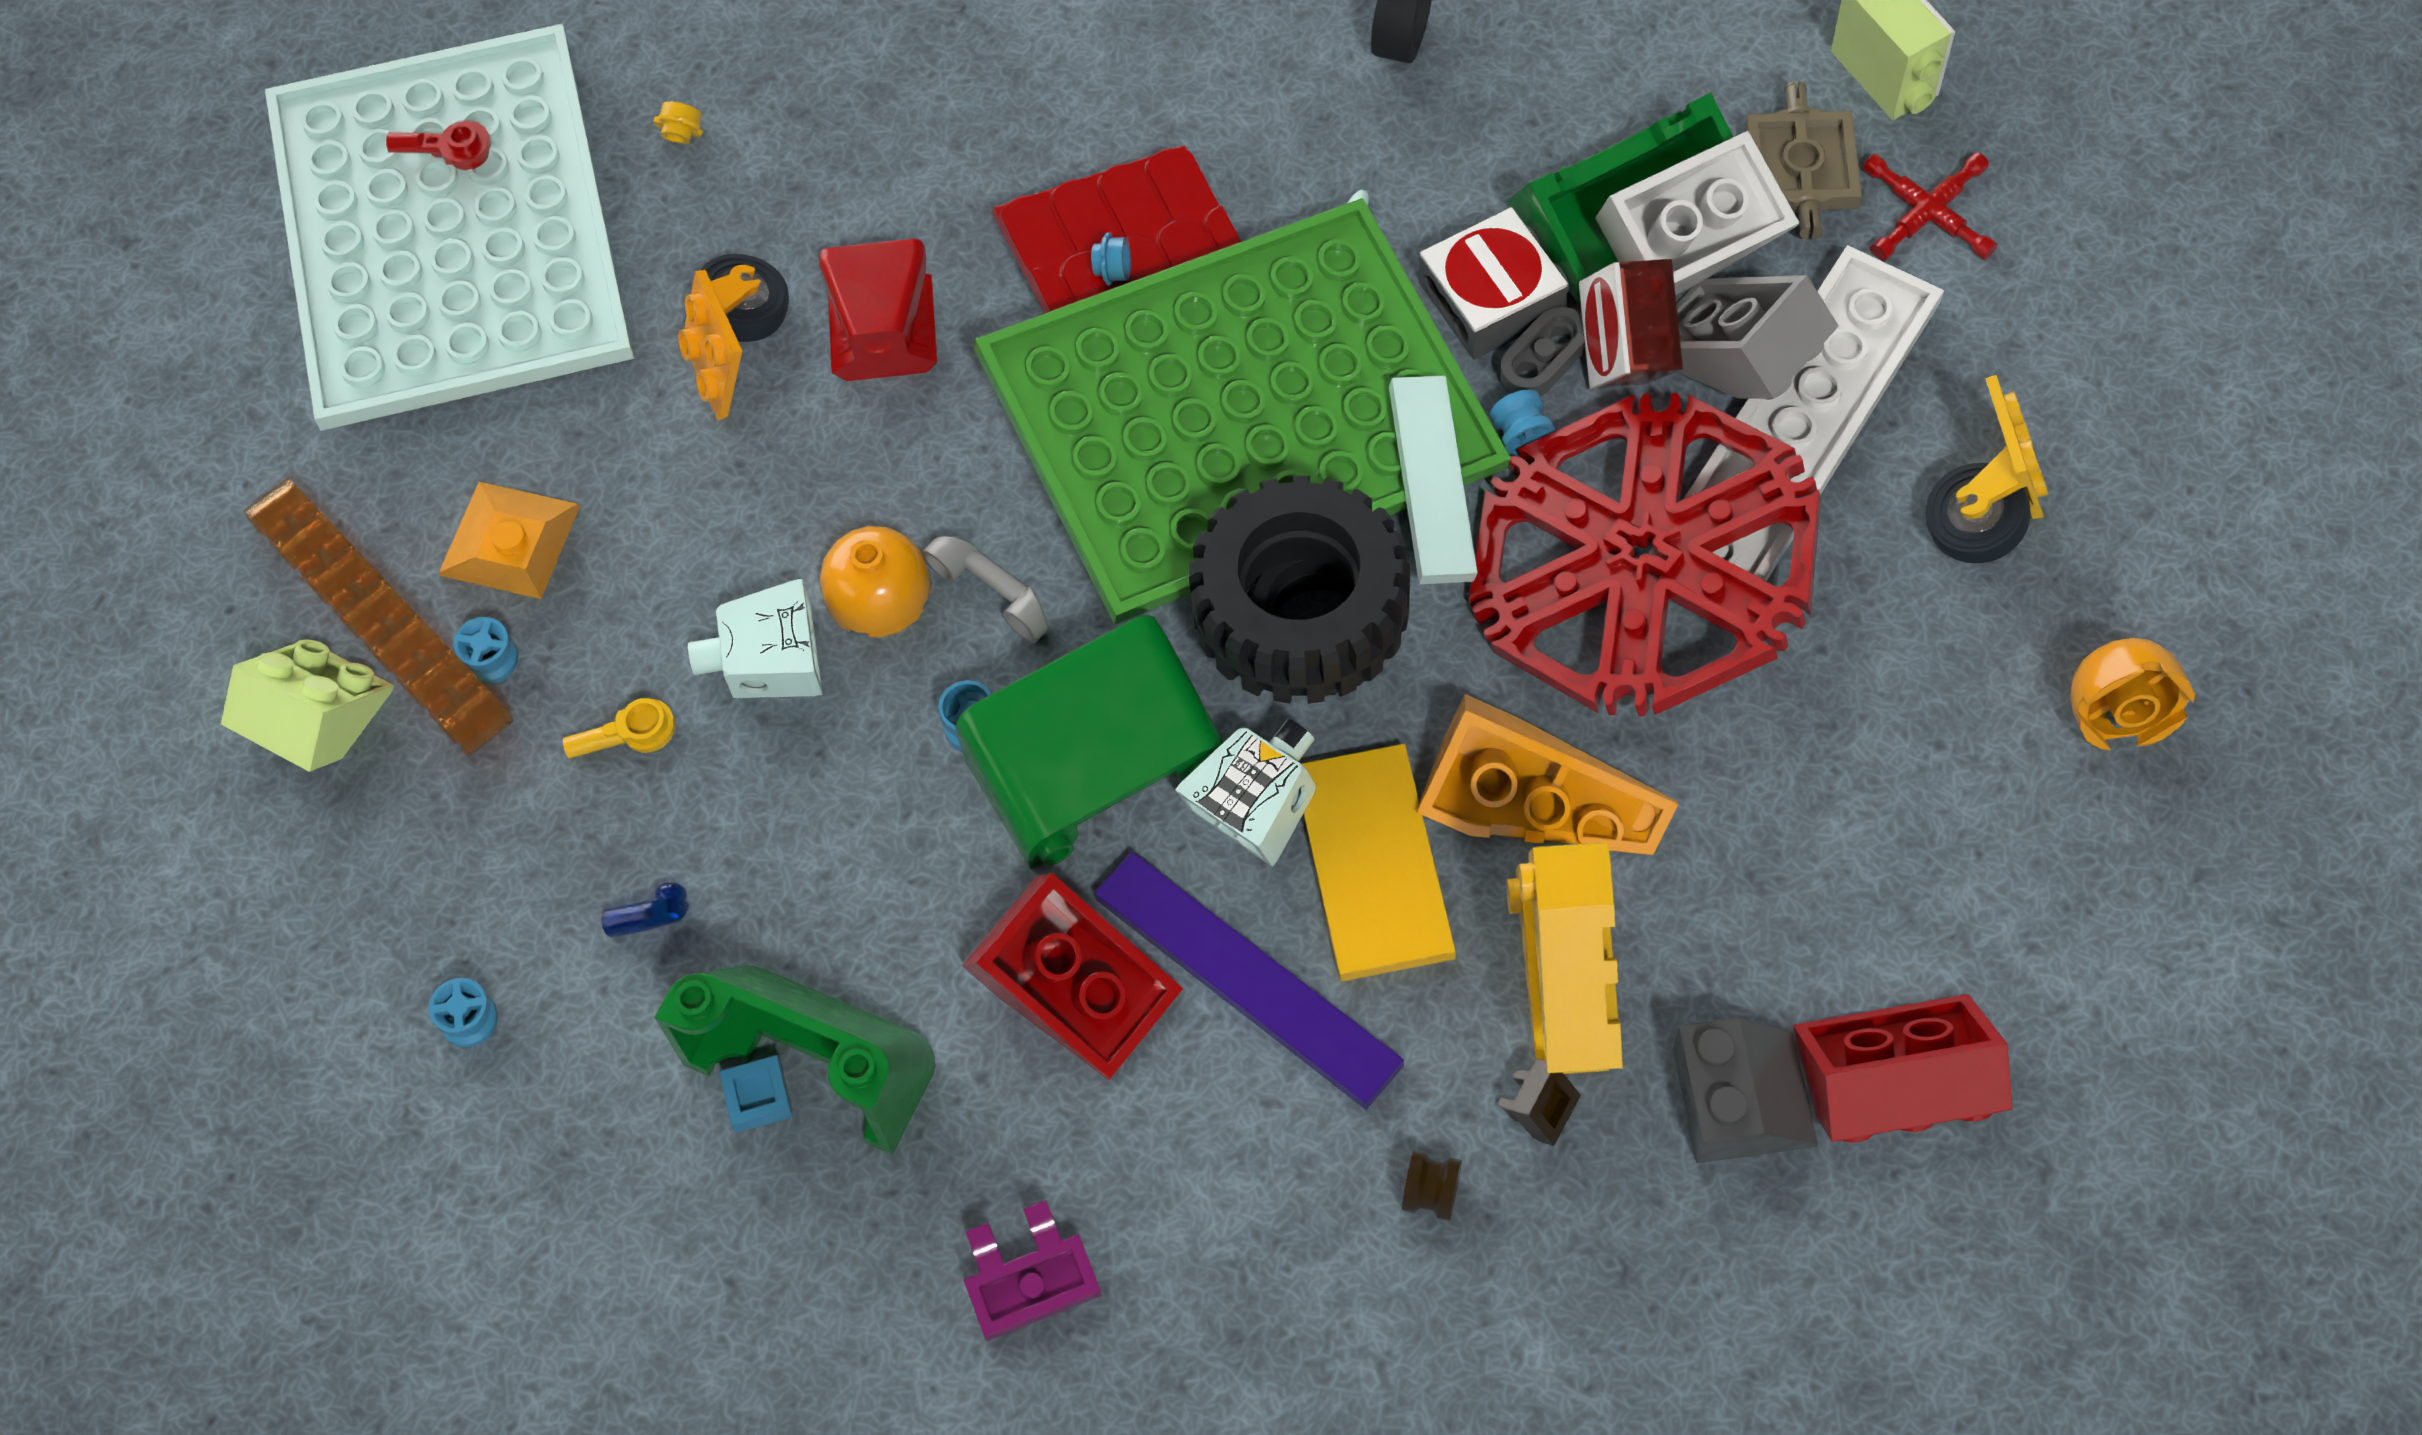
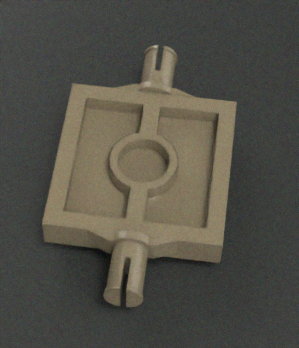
[1745,81,1862,240]

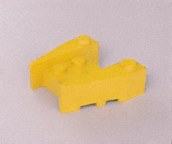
[1506,842,1623,1074]

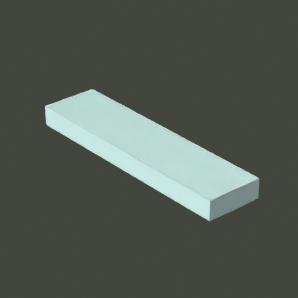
[1389,376,1477,585]

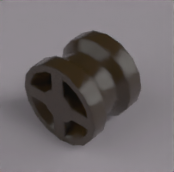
[1402,1150,1462,1221]

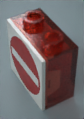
[1579,259,1683,389]

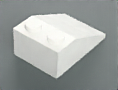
[1595,131,1799,310]

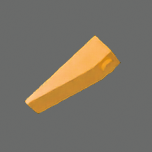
[1417,694,1678,855]

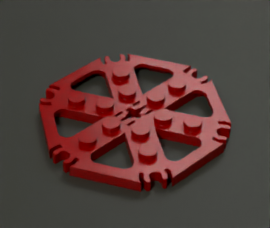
[1469,393,1821,716]

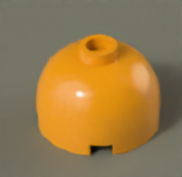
[820,526,932,638]
[2070,638,2195,750]

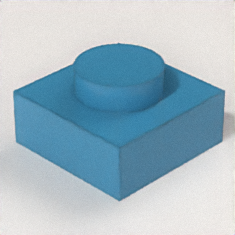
[719,1055,794,1133]

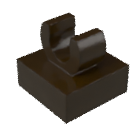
[1498,1059,1581,1146]

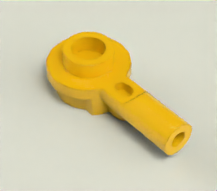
[562,698,676,759]

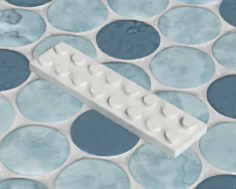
[1648,245,1944,581]

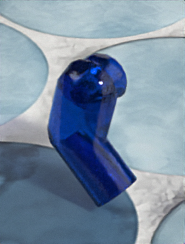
[601,883,689,938]

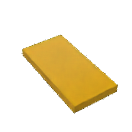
[1302,744,1456,982]

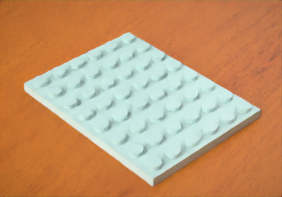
[265,24,634,431]

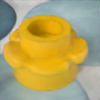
[653,101,703,144]

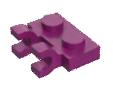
[963,1200,1102,1342]

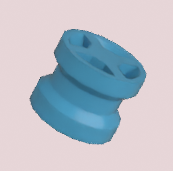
[1490,389,1556,456]
[453,617,519,684]
[428,978,498,1047]

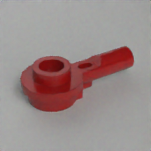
[386,120,491,170]

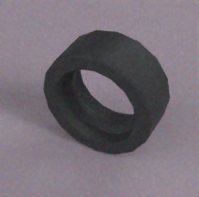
[1371,0,1432,64]

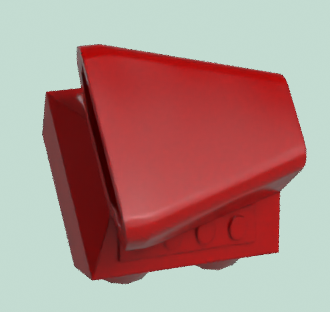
[819,239,937,381]

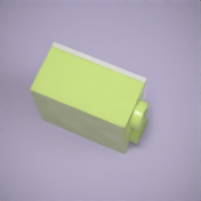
[1831,0,1955,120]

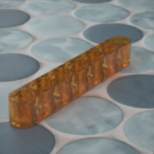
[243,478,513,757]

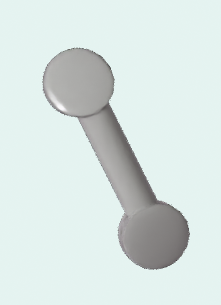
[921,536,1048,644]

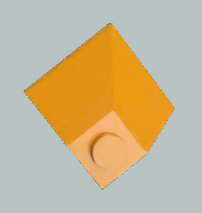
[439,481,580,599]

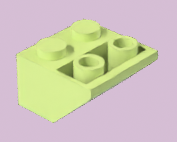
[221,639,394,772]

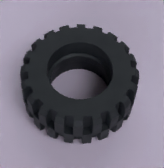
[1189,476,1410,704]

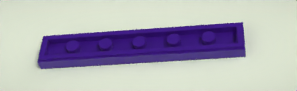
[1094,852,1404,1110]

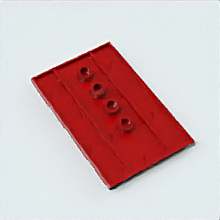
[991,145,1241,313]

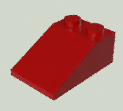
[962,873,1183,1080]

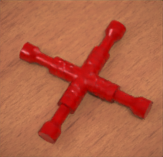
[1862,152,1998,262]

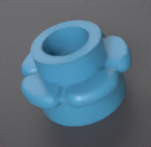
[1092,233,1131,286]

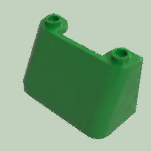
[1506,92,1733,304]
[956,615,1224,870]
[654,965,936,1155]

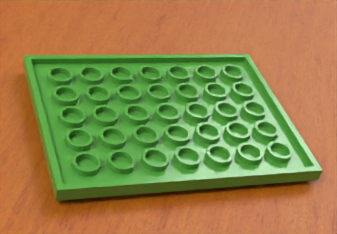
[974,198,1511,625]

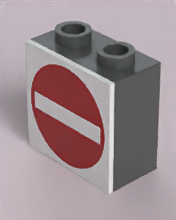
[1419,207,1570,360]

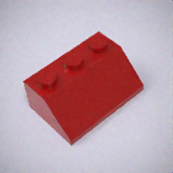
[1793,994,2013,1143]

